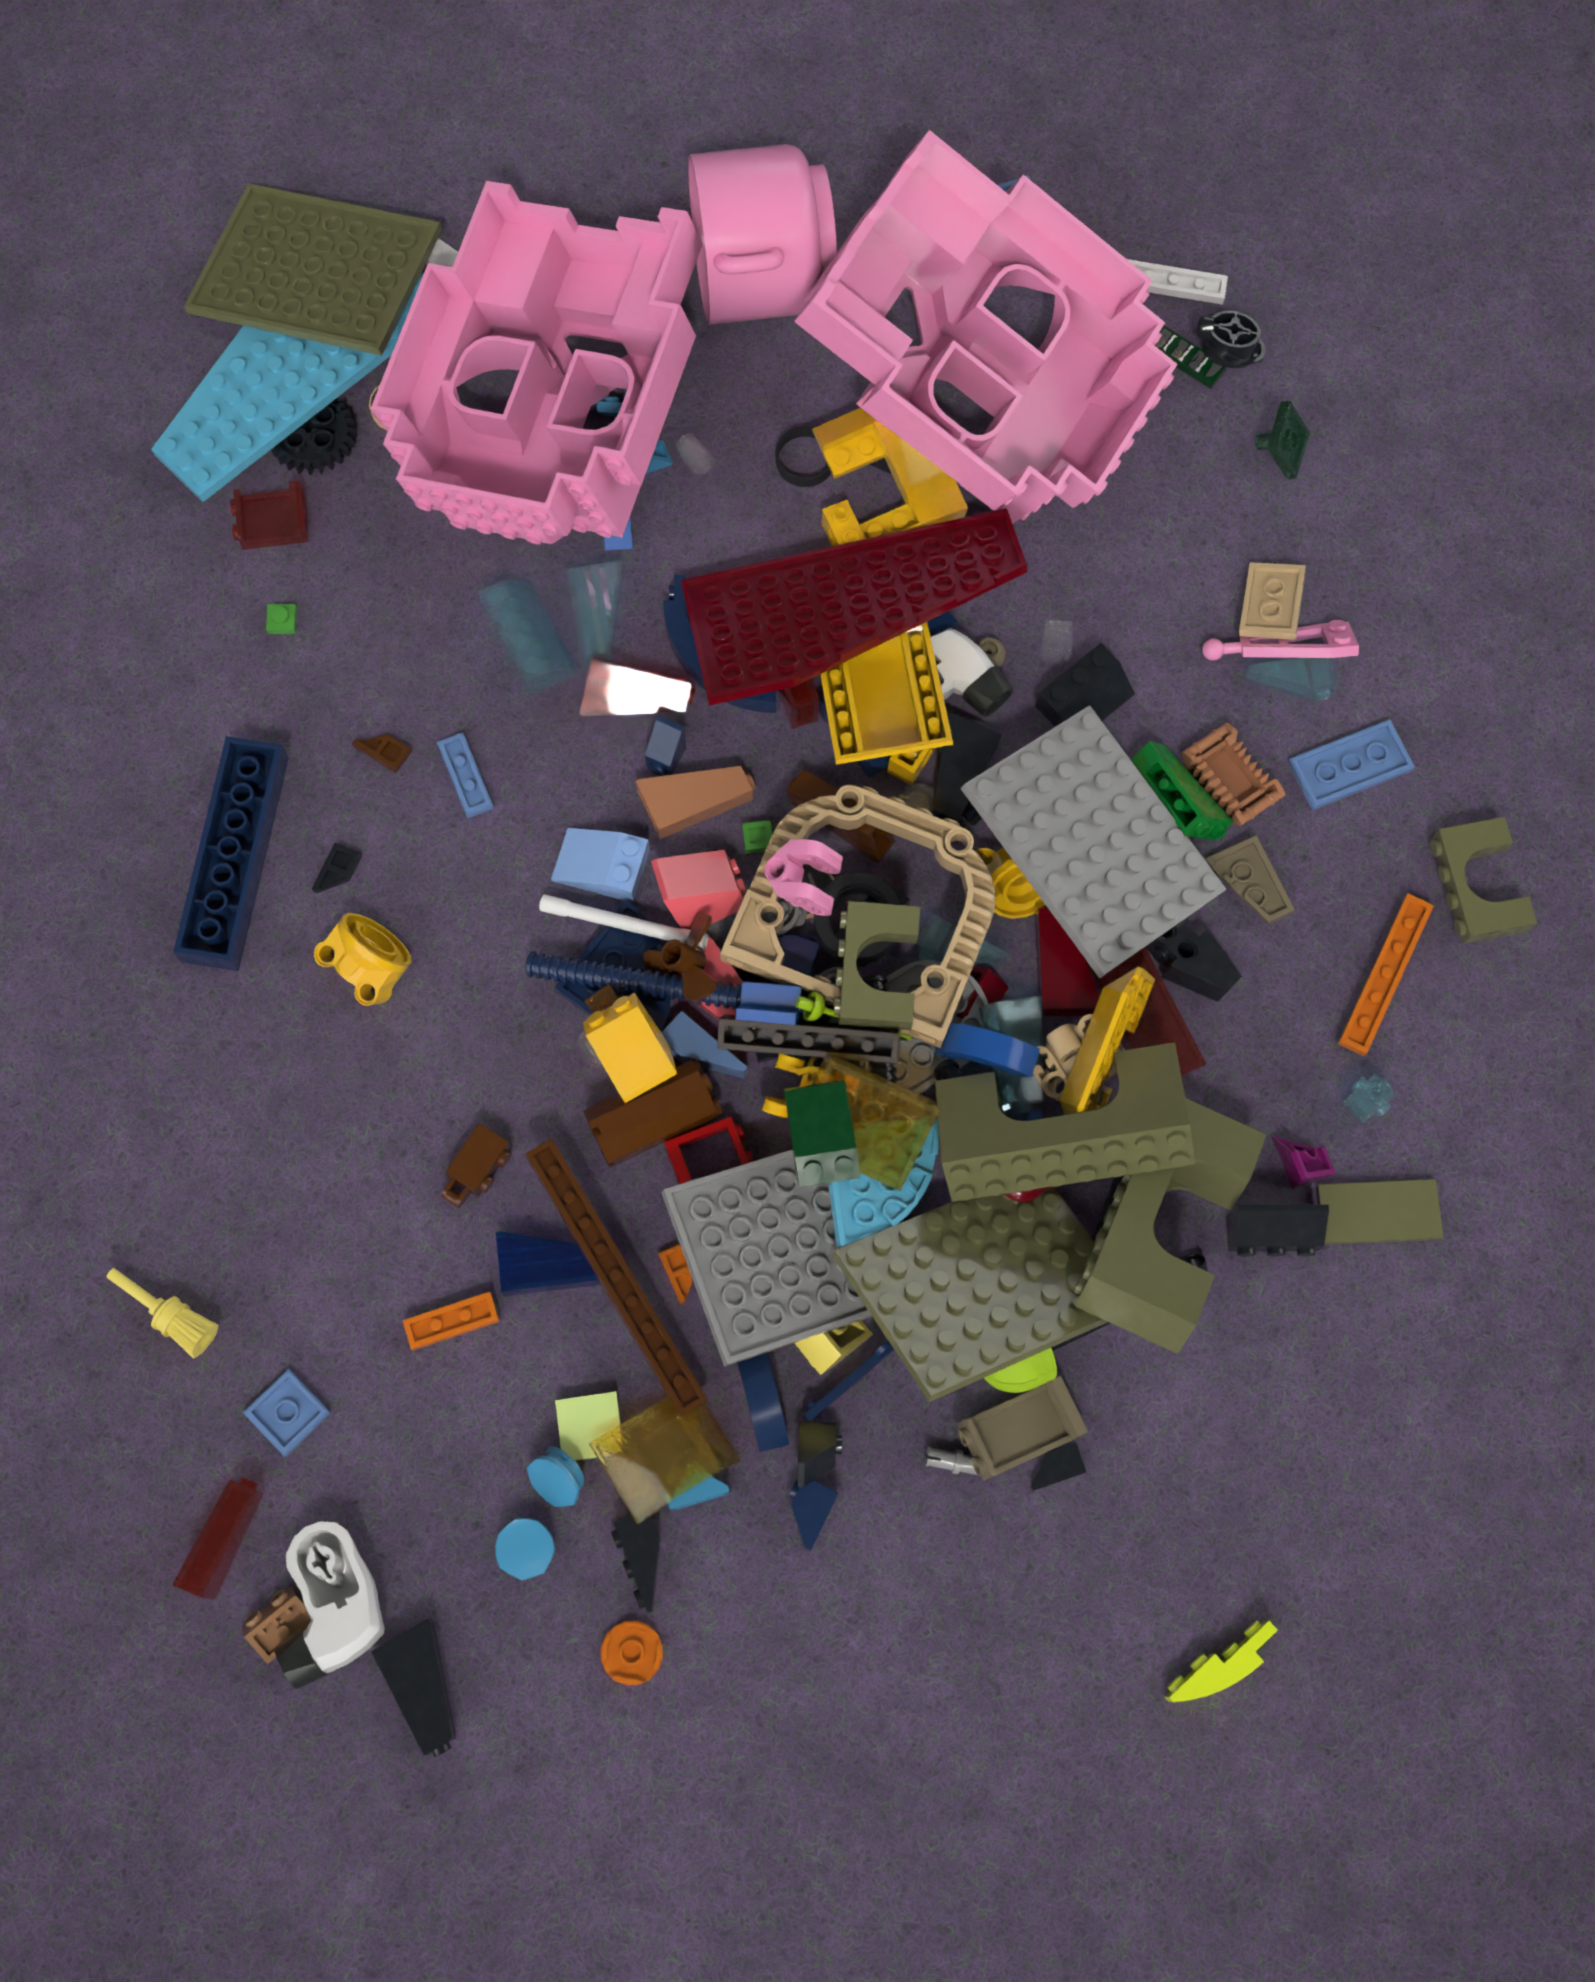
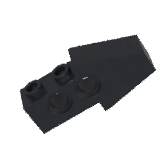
[1145,921,1242,1002]

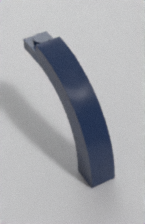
[663,575,776,713]

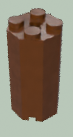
[583,1060,723,1168]

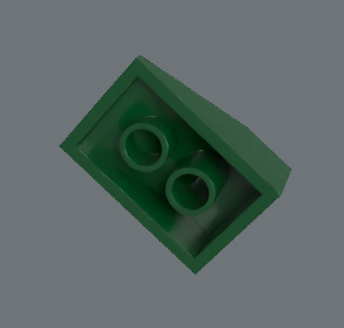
[784,1080,861,1188]

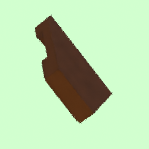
[352,734,412,773]

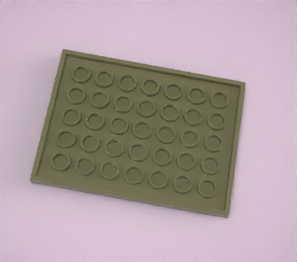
[184,183,442,356]
[833,1188,1107,1402]

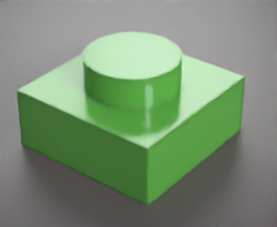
[266,604,297,634]
[742,820,772,854]

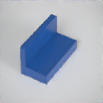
[736,981,802,1025]

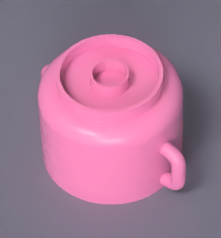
[688,144,837,325]

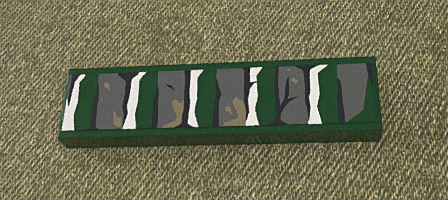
[1155,325,1227,389]

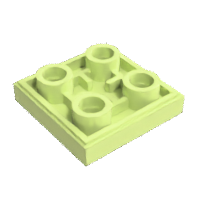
[555,1391,624,1461]

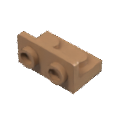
[242,1586,312,1664]

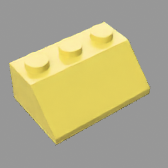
[794,1320,873,1375]

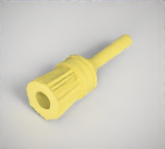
[106,1268,219,1359]

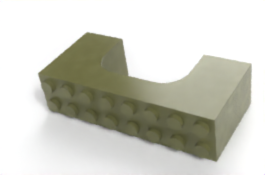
[935,1042,1196,1202]
[1074,1098,1267,1354]

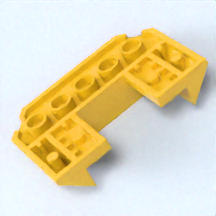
[812,408,968,539]
[1060,967,1155,1115]

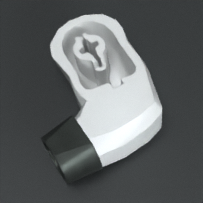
[931,628,1014,717]
[275,1521,385,1689]

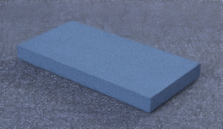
[1288,719,1415,810]

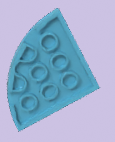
[828,1118,939,1248]

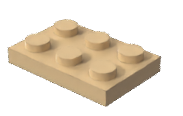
[1239,562,1306,640]

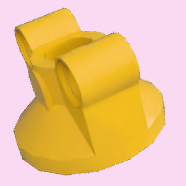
[975,847,1045,919]
[314,913,411,1006]

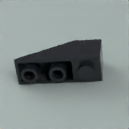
[611,1508,661,1613]

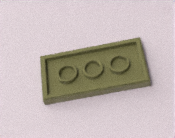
[1316,1179,1444,1245]

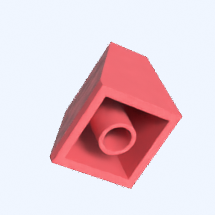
[651,850,747,930]

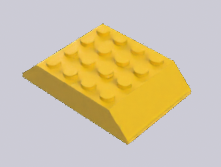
[820,622,953,765]

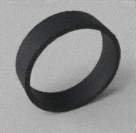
[775,426,831,487]

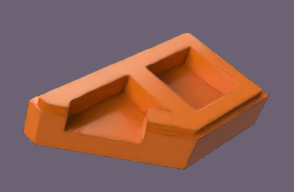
[658,1244,693,1305]

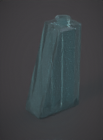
[566,560,624,672]
[978,996,1043,1115]

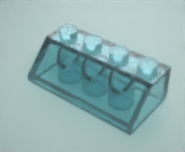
[477,580,579,696]

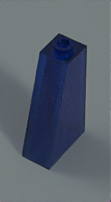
[496,1231,601,1296]

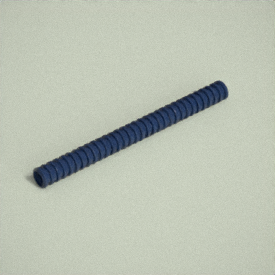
[526,951,807,1021]

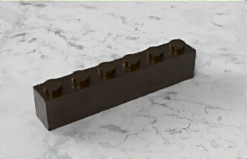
[717,1014,901,1064]

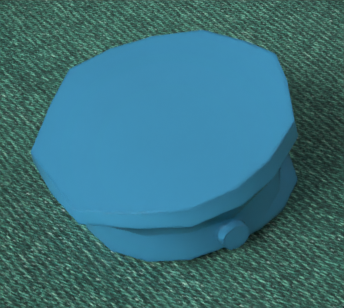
[527,1446,584,1507]
[495,1517,556,1580]

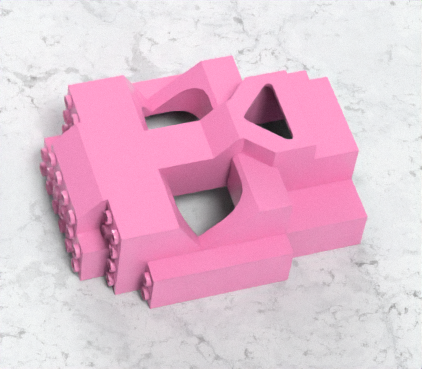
[794,130,1177,524]
[370,181,703,545]

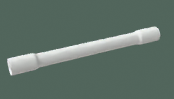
[539,894,709,951]

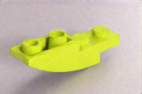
[1165,1620,1278,1702]

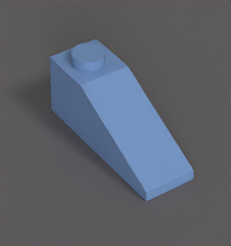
[661,1011,748,1078]

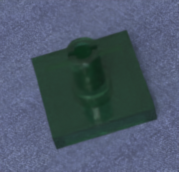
[1255,401,1310,479]

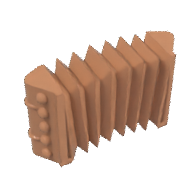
[1181,722,1286,827]

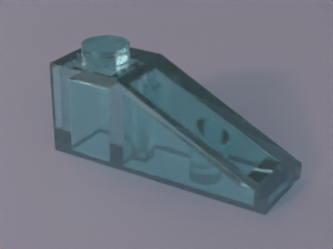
[1244,658,1338,701]
[914,913,1009,966]

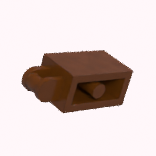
[441,1123,512,1208]

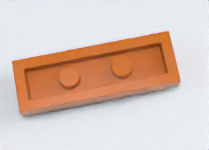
[402,1291,500,1351]

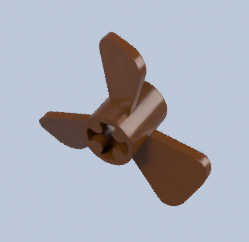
[643,911,717,1002]

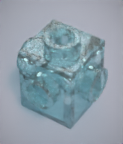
[1343,1073,1396,1124]

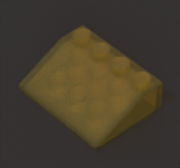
[790,1053,940,1191]

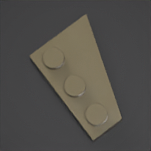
[1204,835,1295,925]

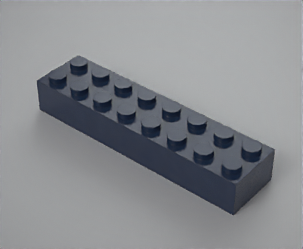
[173,736,289,971]

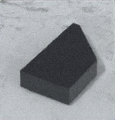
[312,843,362,893]
[1031,1443,1086,1491]

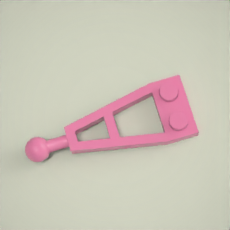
[1202,620,1359,661]

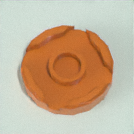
[601,1621,663,1685]

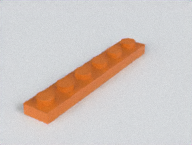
[1338,893,1434,1057]

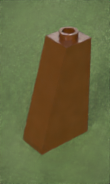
[786,769,895,863]

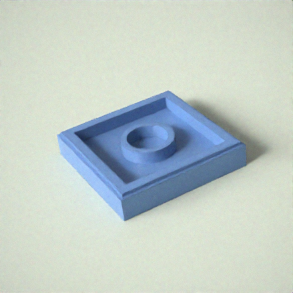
[243,1369,331,1457]

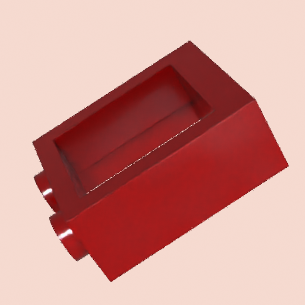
[664,1117,754,1184]

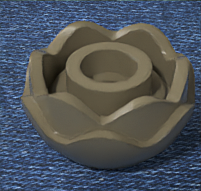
[975,637,1006,667]

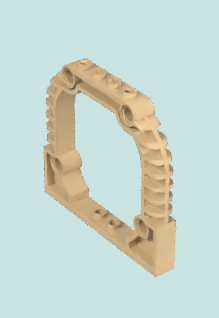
[720,785,995,1048]

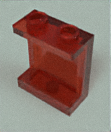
[230,480,309,550]

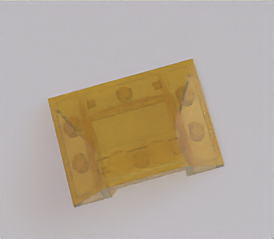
[589,1397,741,1524]

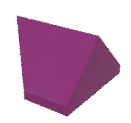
[1271,1136,1336,1189]

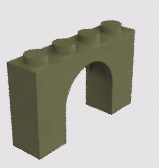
[1430,817,1537,944]
[834,901,920,1030]

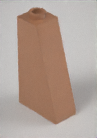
[636,766,756,839]

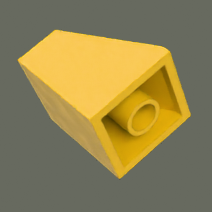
[583,993,677,1103]

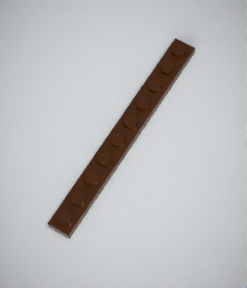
[525,1139,708,1417]

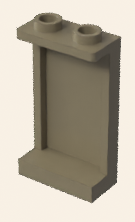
[957,1376,1088,1481]

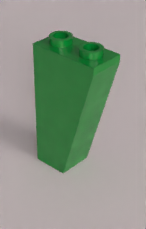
[1131,741,1234,841]

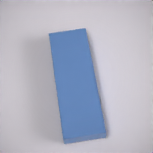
[437,732,494,819]

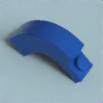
[935,1023,1040,1077]

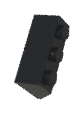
[1035,643,1135,727]
[1227,1205,1329,1257]

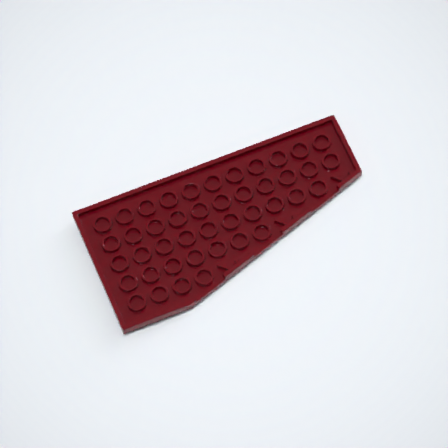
[681,508,1027,706]

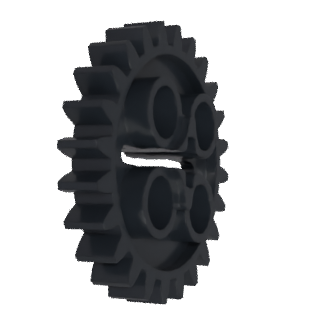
[271,399,357,475]

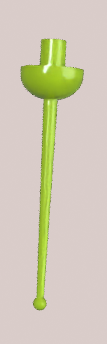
[795,991,912,1041]

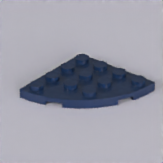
[555,900,671,1032]

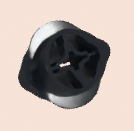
[1197,310,1266,368]

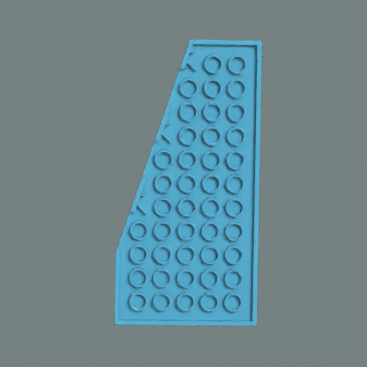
[151,273,424,502]

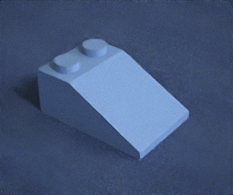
[551,828,650,903]

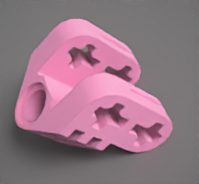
[764,839,843,916]

